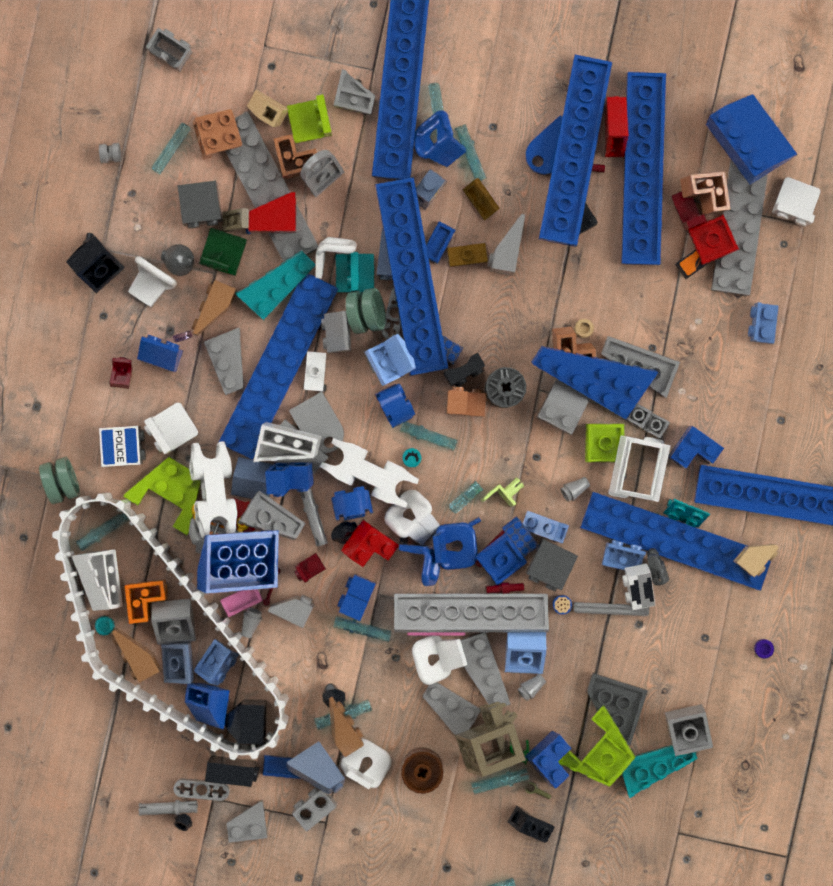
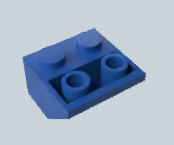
[137,334,183,372]
[185,683,230,729]

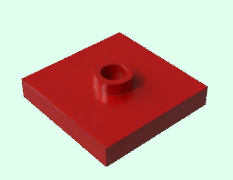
[688,214,739,265]

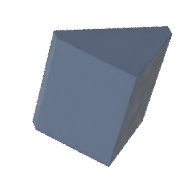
[231,457,273,499]
[161,642,194,684]

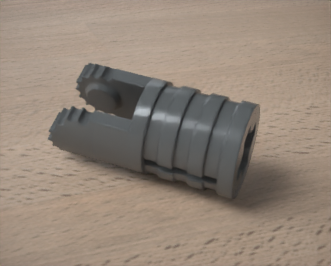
[647,548,670,586]

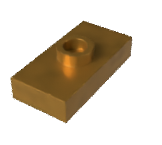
[462,178,500,221]
[447,243,488,267]

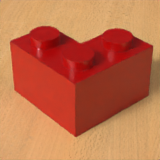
[341,519,399,567]

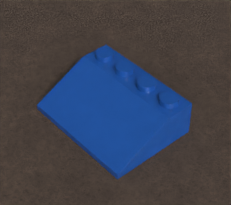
[706,94,797,185]
[197,530,279,594]

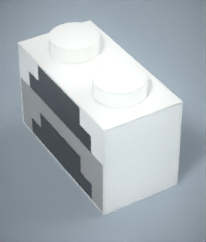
[622,564,655,610]

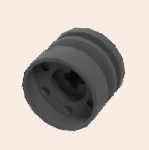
[484,367,526,408]

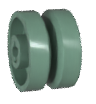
[346,288,386,334]
[39,457,80,505]

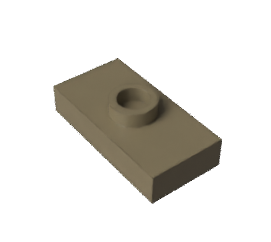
[222,208,249,232]

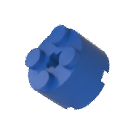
[375,383,416,428]
[331,486,374,521]

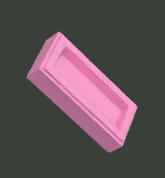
[220,589,263,618]

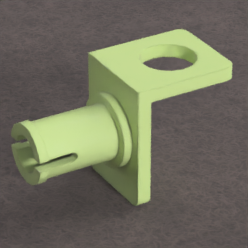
[481,478,524,507]

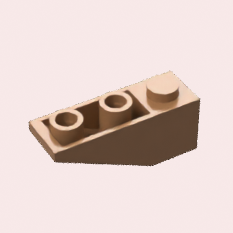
[191,280,238,336]
[111,628,162,683]
[329,697,364,757]

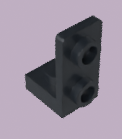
[508,805,555,843]

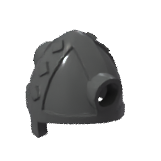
[161,244,194,276]

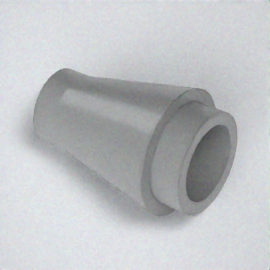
[560,477,590,502]
[241,608,262,638]
[517,674,546,701]

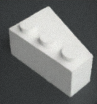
[253,422,322,462]
[72,549,123,611]

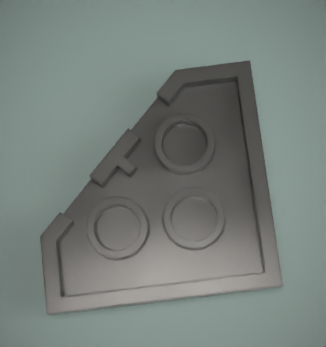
[586,672,648,745]

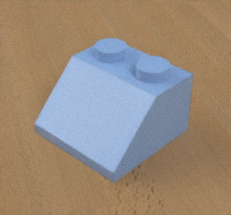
[505,632,546,674]

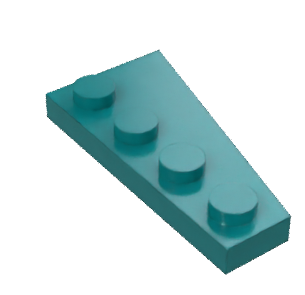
[235,250,316,320]
[622,745,698,799]

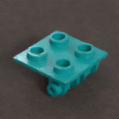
[663,499,710,528]

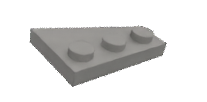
[204,327,244,395]
[238,491,306,540]
[422,682,481,735]

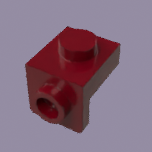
[109,357,133,389]

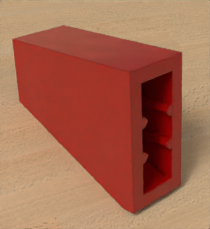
[605,96,629,157]
[249,192,296,233]

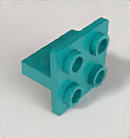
[336,252,374,293]

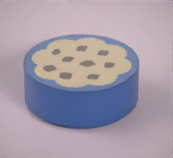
[552,595,572,614]

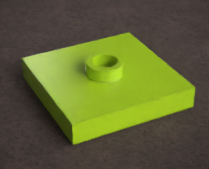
[585,424,624,462]

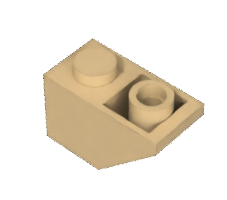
[247,89,289,127]
[734,544,779,577]

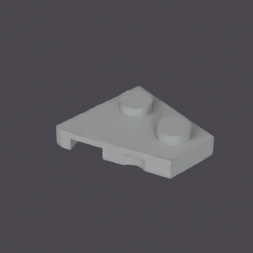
[333,69,375,115]
[227,800,267,843]

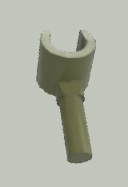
[525,781,551,799]

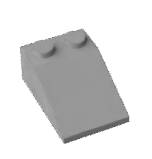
[487,214,525,276]
[536,378,590,435]

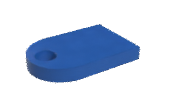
[525,115,562,175]

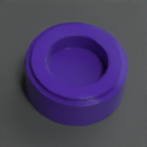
[754,639,774,659]

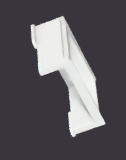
[608,435,671,502]

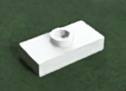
[304,351,327,391]

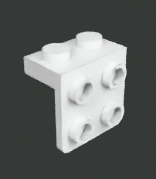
[772,177,820,226]
[144,403,198,454]

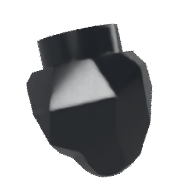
[331,521,358,544]
[322,683,346,708]

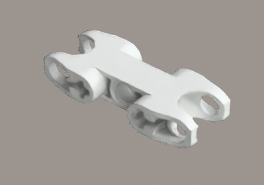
[320,438,419,508]
[189,441,237,538]

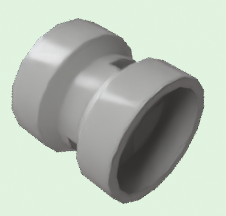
[99,143,121,164]

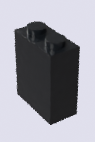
[205,755,259,787]

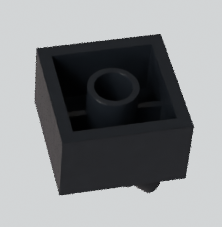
[66,233,125,294]
[225,699,267,744]

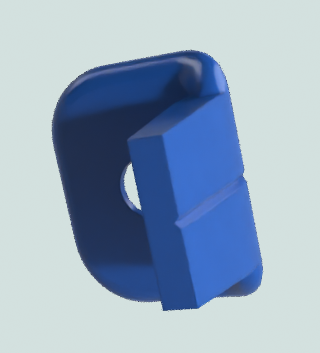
[414,110,466,167]
[432,522,478,570]
[399,544,441,586]

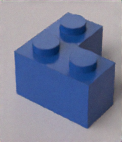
[668,426,724,468]
[265,462,314,497]
[337,574,376,621]
[525,731,572,789]

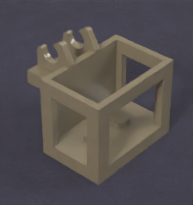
[455,701,525,777]

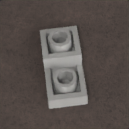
[626,404,670,439]

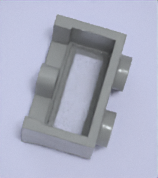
[146,28,192,72]

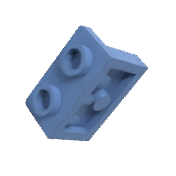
[748,302,779,344]
[193,639,239,686]

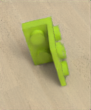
[287,94,332,144]

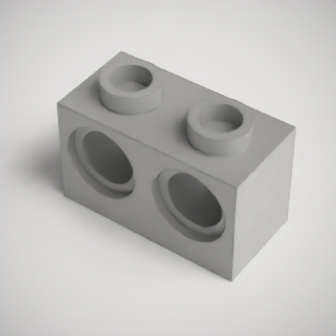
[292,787,337,832]

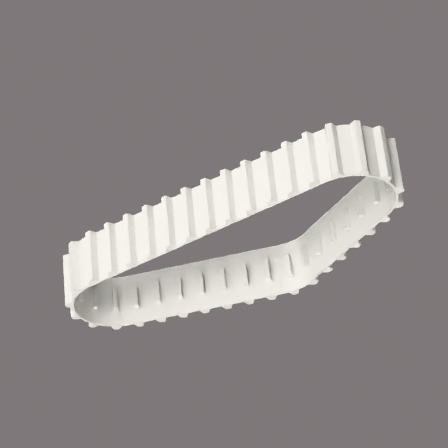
[52,492,289,760]

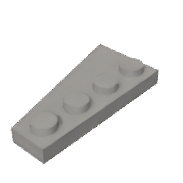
[601,336,680,398]
[460,632,510,706]

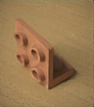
[192,109,242,160]

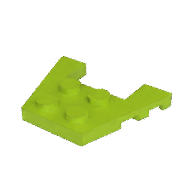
[123,457,201,535]
[558,705,635,787]

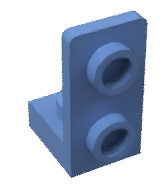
[523,511,569,543]

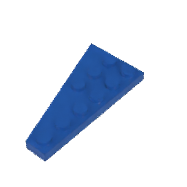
[531,346,658,420]

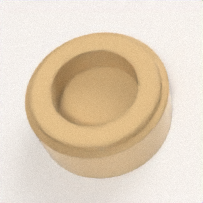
[574,319,594,338]

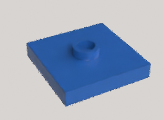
[475,533,528,585]

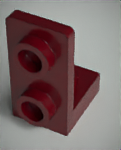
[671,191,707,231]
[294,552,326,583]

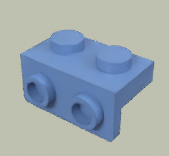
[601,540,646,570]

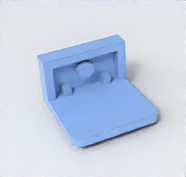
[365,334,416,386]

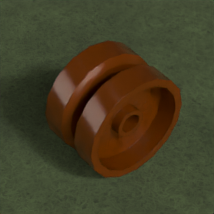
[401,747,444,794]

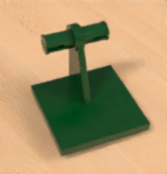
[199,228,247,276]

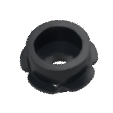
[174,814,192,831]

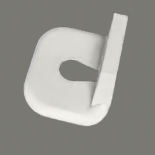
[316,237,357,279]
[128,256,177,307]
[384,490,440,545]
[412,636,467,685]
[340,739,392,789]

